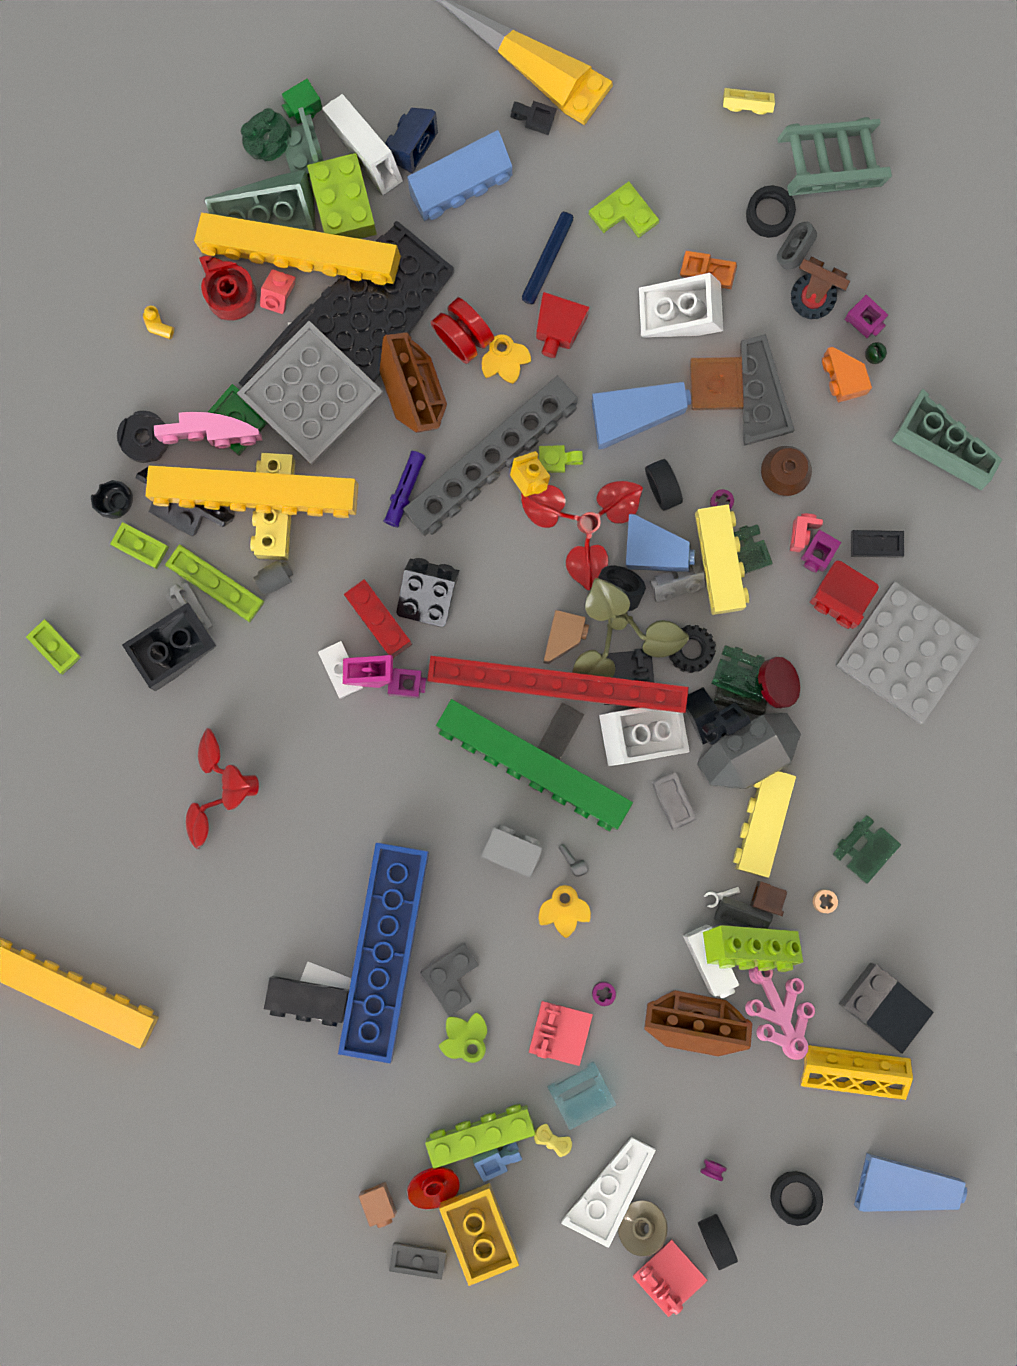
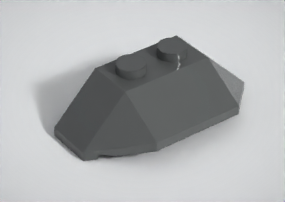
[697,713,801,789]

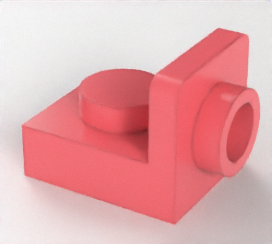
[790,513,823,552]

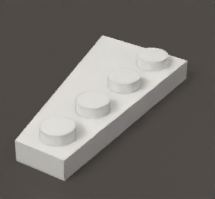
[561,1137,656,1248]

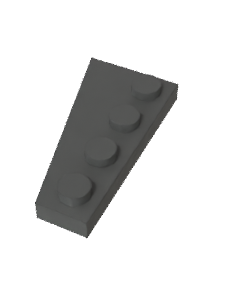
[740,334,794,446]

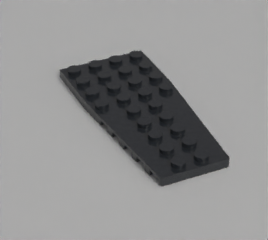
[239,221,454,387]

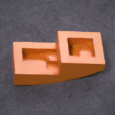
[680,251,737,289]

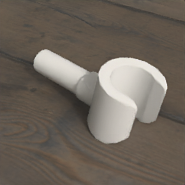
[704,887,740,908]

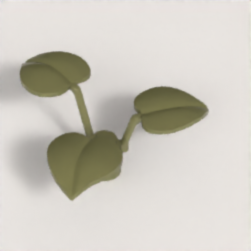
[572,578,689,678]

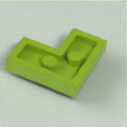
[588,181,659,238]

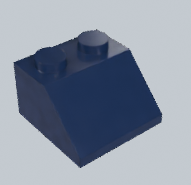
[385,107,438,174]

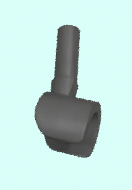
[558,844,588,877]

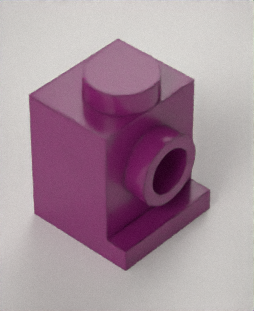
[844,294,888,338]
[801,529,842,573]
[387,668,427,698]

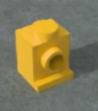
[510,451,550,497]

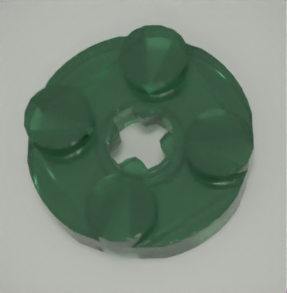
[241,108,291,162]

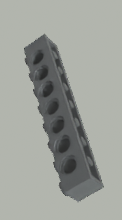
[403,375,578,536]

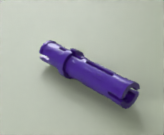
[383,451,426,528]

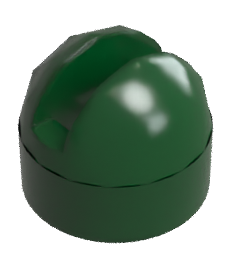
[865,342,887,364]

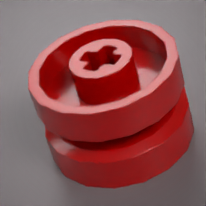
[430,297,495,364]

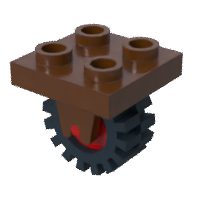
[791,256,850,319]

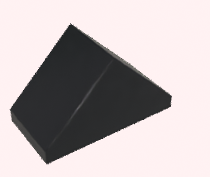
[686,687,726,745]

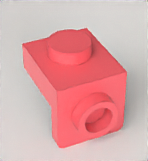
[260,269,296,314]

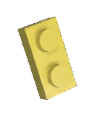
[723,88,775,114]

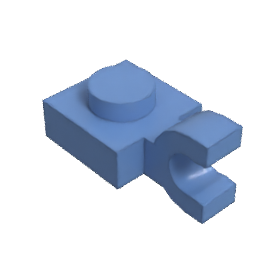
[472,1142,522,1182]

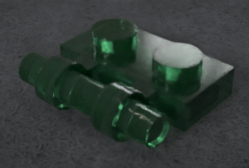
[734,524,773,574]
[711,645,766,703]
[832,815,901,884]

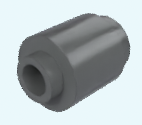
[253,560,293,595]

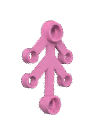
[745,967,815,1060]

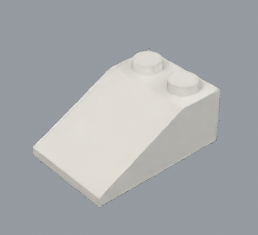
[639,273,723,338]
[599,708,690,766]

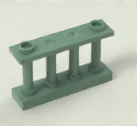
[777,117,892,196]

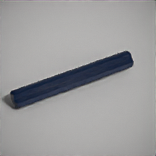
[522,211,574,305]

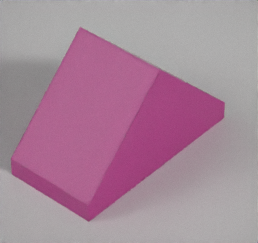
[342,655,393,688]

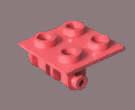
[529,1001,593,1066]
[632,1239,708,1317]

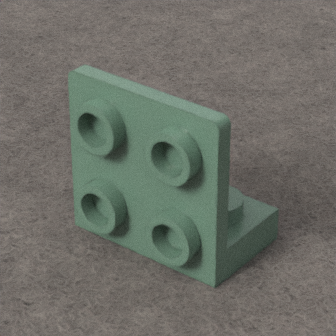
[279,107,324,177]

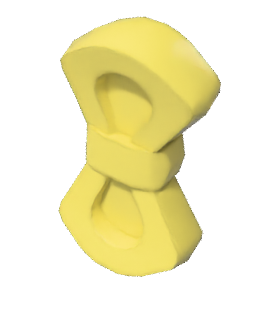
[534,1124,572,1157]

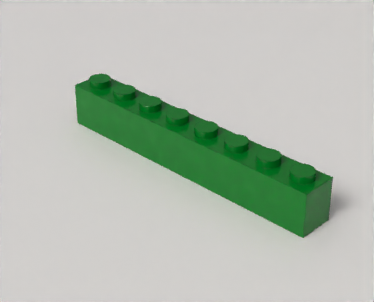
[436,699,633,832]

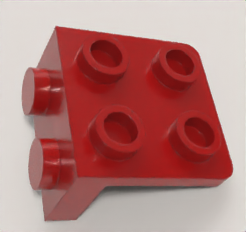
[809,560,879,629]

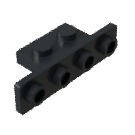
[136,467,235,536]

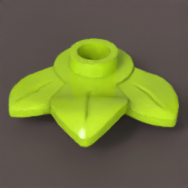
[439,1013,487,1063]

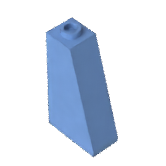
[591,382,691,450]
[854,1153,967,1212]

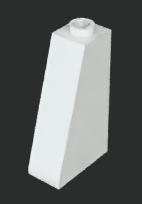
[322,94,403,195]

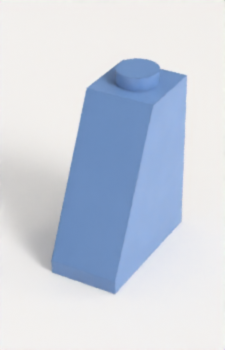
[626,514,696,572]

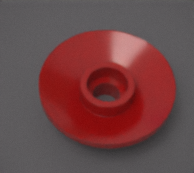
[407,1167,460,1209]

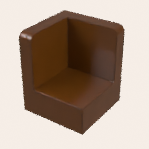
[750,881,787,917]

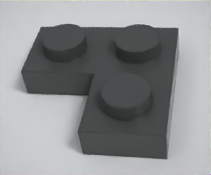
[421,943,479,1017]

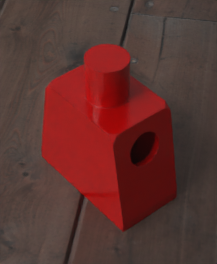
[536,292,589,358]

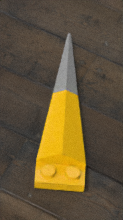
[436,0,613,126]

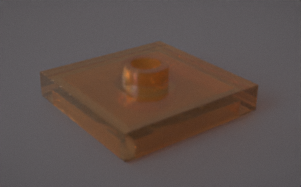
[690,357,743,410]

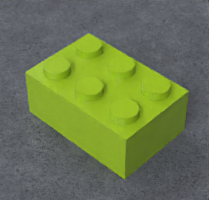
[307,153,377,239]

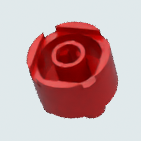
[201,261,257,320]

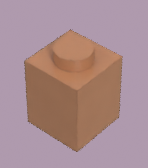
[359,1182,397,1228]

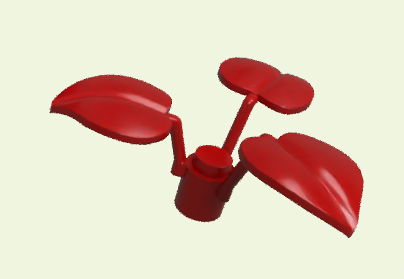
[521,481,643,590]
[186,728,259,849]

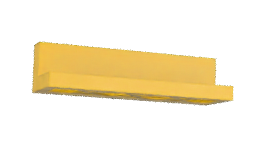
[801,1045,913,1100]

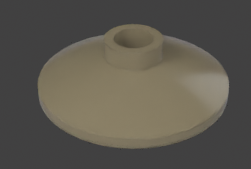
[618,1201,668,1256]

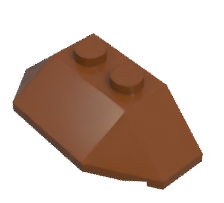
[380,332,447,433]
[644,990,753,1057]

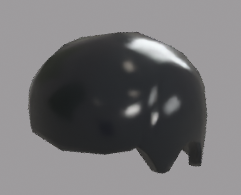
[91,480,133,519]

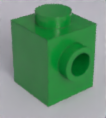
[281,79,323,124]

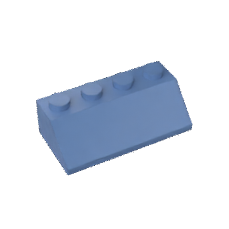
[407,130,513,221]

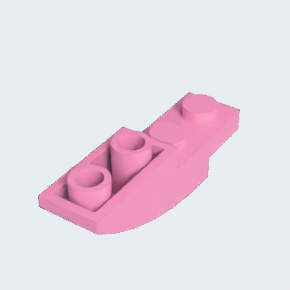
[154,412,262,449]

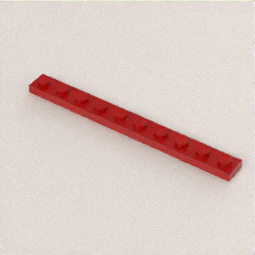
[427,656,689,714]

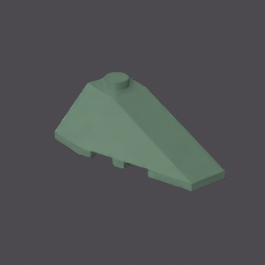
[204,170,315,231]

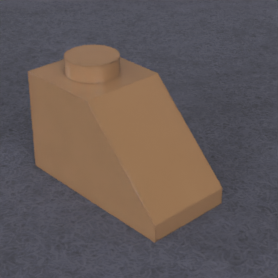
[543,610,589,664]

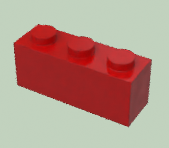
[344,579,412,659]

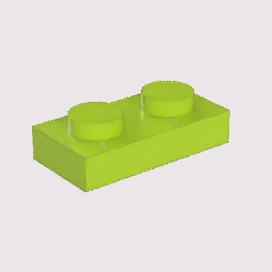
[110,522,169,569]
[26,619,81,675]

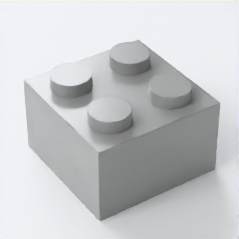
[481,825,543,878]

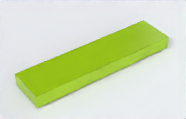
[165,544,264,622]

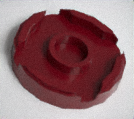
[758,657,801,709]

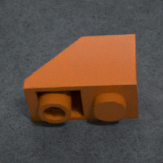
[822,347,872,403]

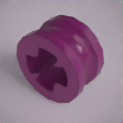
[710,489,734,509]
[592,982,616,1006]
[700,1159,727,1181]

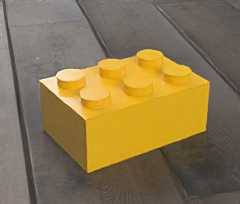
[439,1183,519,1286]

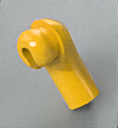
[143,305,174,339]

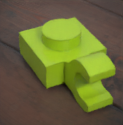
[539,445,583,473]

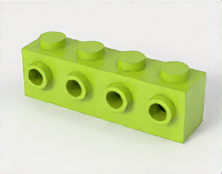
[703,925,803,972]
[425,1104,535,1168]

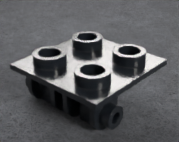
[601,649,654,705]

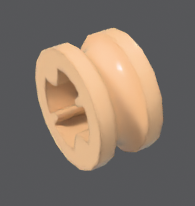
[812,890,838,914]

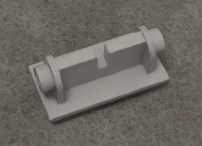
[650,565,705,602]
[165,582,213,630]

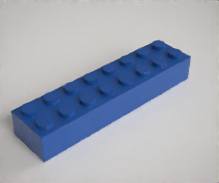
[338,843,429,1064]

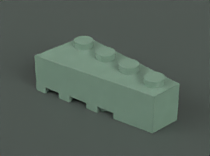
[892,388,1002,491]

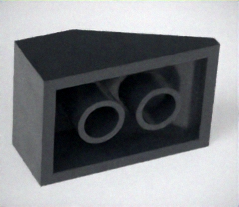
[122,603,216,691]
[839,963,934,1054]

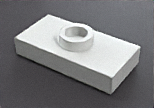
[318,641,363,699]

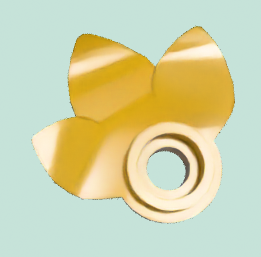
[482,334,531,384]
[538,885,591,938]

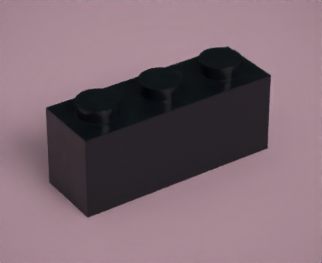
[264,976,349,1027]

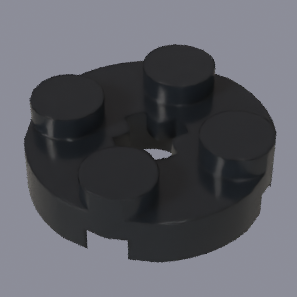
[117,411,169,463]

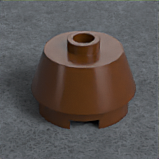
[761,446,812,496]

